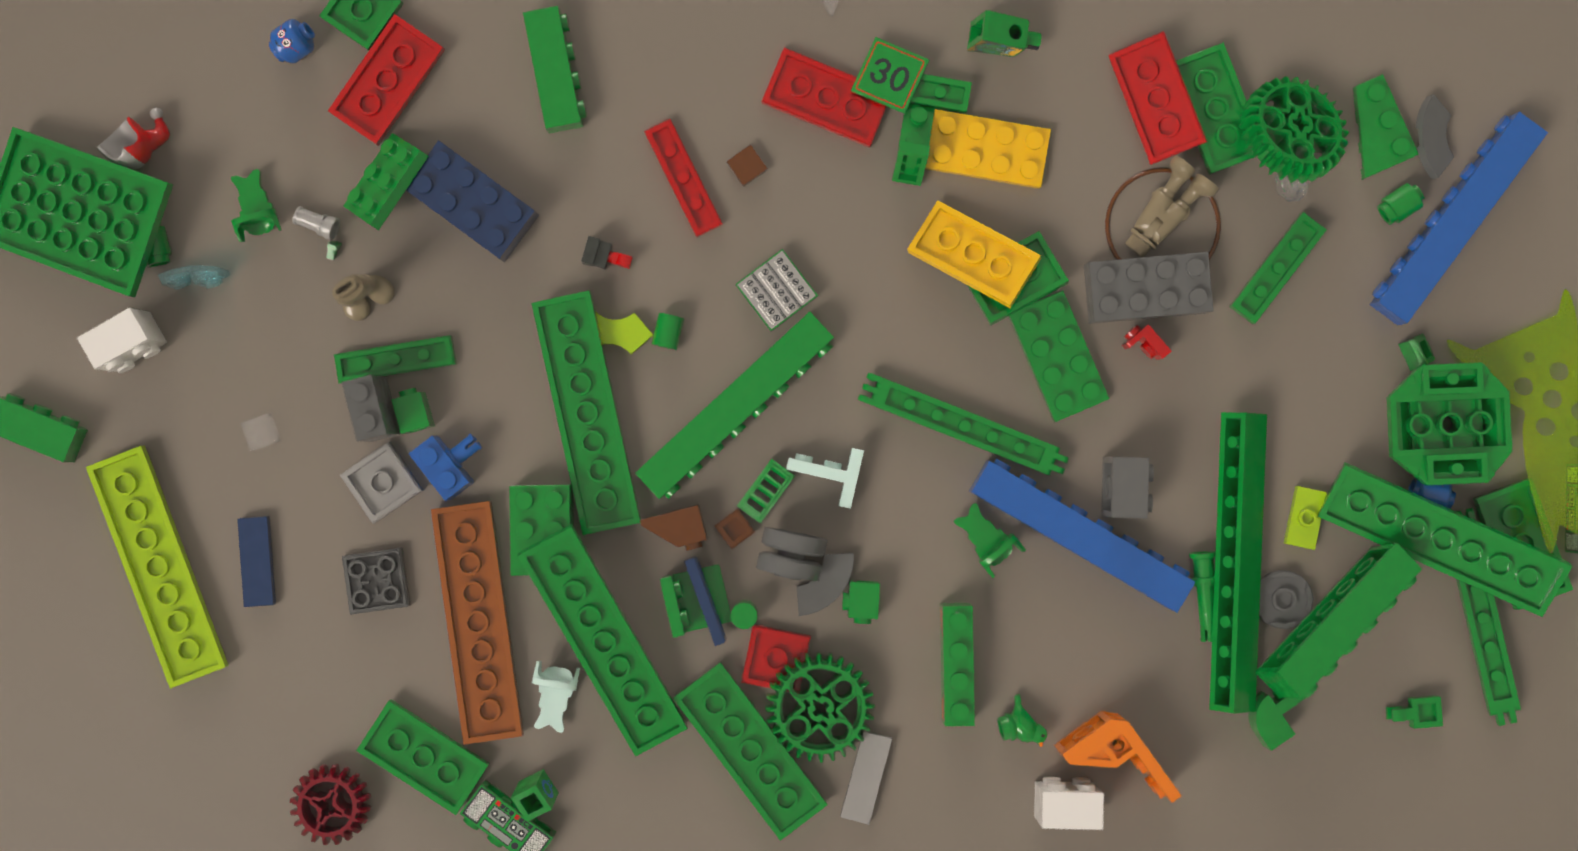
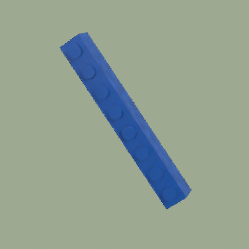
[1369,111,1548,325]
[969,459,1195,613]

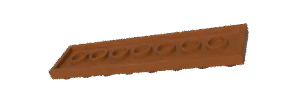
[431,501,524,745]

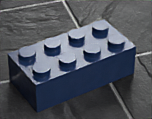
[406,140,539,262]

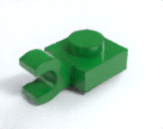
[1385,695,1443,729]

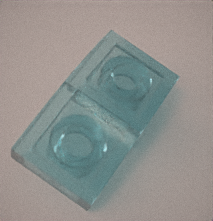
[158,265,231,290]

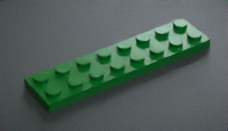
[531,290,641,535]
[1318,462,1572,617]
[518,524,688,757]

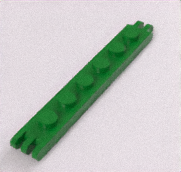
[857,372,1069,476]
[1456,508,1521,726]

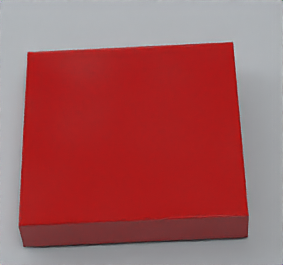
[741,624,811,692]

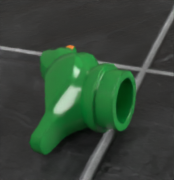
[997,694,1048,747]

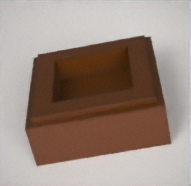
[726,145,768,187]
[714,508,755,549]

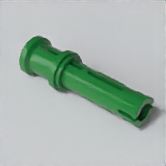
[1189,551,1216,642]

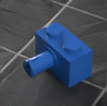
[409,433,482,501]

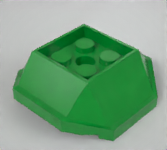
[1386,362,1512,485]

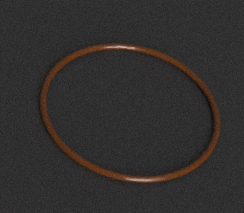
[1105,168,1221,260]

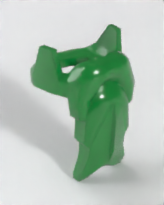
[231,169,282,242]
[954,503,1026,578]

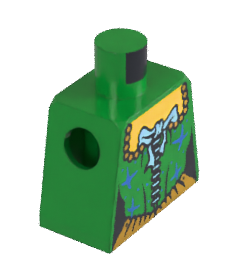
[967,10,1042,57]

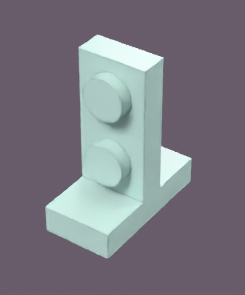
[786,448,864,509]

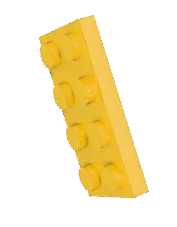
[925,109,1051,189]
[907,200,1041,308]

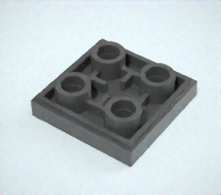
[342,547,411,615]

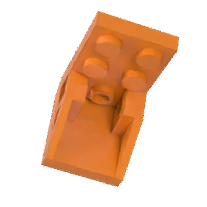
[1054,711,1182,803]

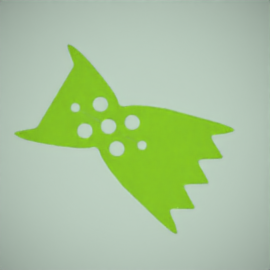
[1447,289,1578,553]

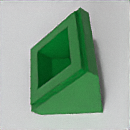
[1398,333,1435,371]

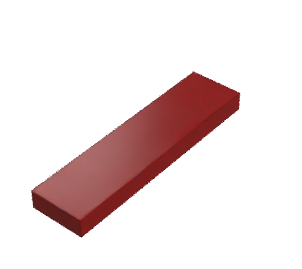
[644,119,723,238]

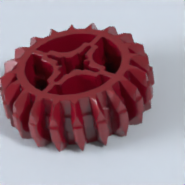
[290,764,372,845]

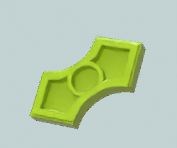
[595,311,653,354]

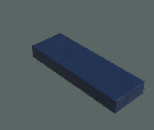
[237,516,276,607]
[684,556,727,646]

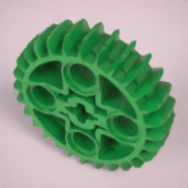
[1239,76,1349,184]
[765,651,875,763]

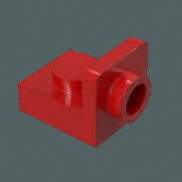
[1122,324,1172,360]

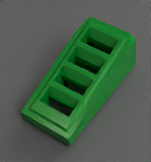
[737,458,795,523]

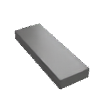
[840,730,892,825]

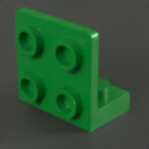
[660,564,731,638]

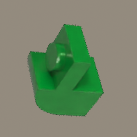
[1248,691,1306,751]

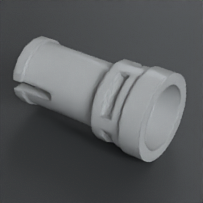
[292,206,340,241]

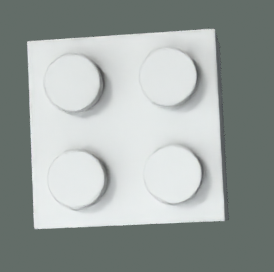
[77,308,167,373]
[1034,777,1104,830]

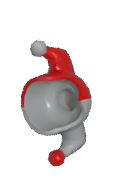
[97,107,170,170]

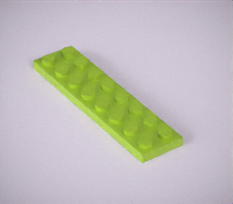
[86,446,229,689]

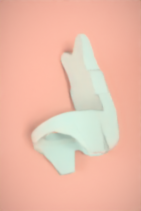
[532,661,580,733]

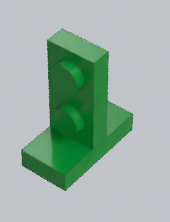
[892,103,935,186]

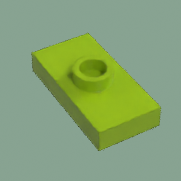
[1284,486,1327,550]

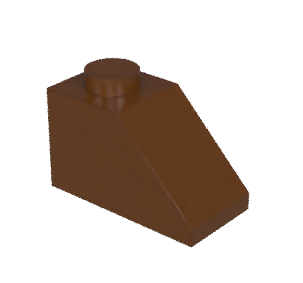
[640,504,708,551]

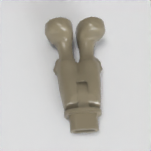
[1125,156,1219,257]
[332,274,394,321]

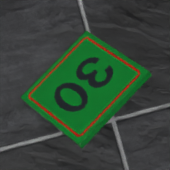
[851,37,930,114]

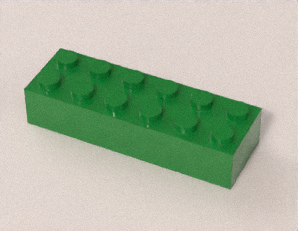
[1255,543,1422,698]

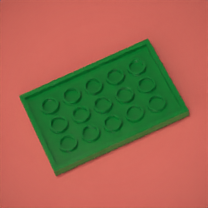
[0,127,174,298]

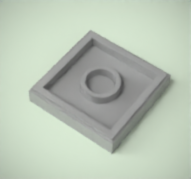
[340,442,423,524]

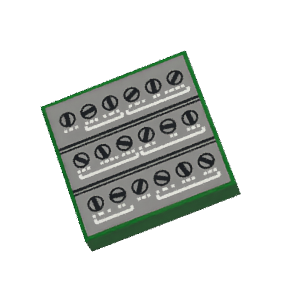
[735,249,818,332]

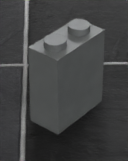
[342,375,401,442]

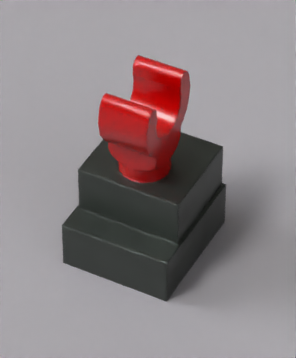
[581,236,633,270]

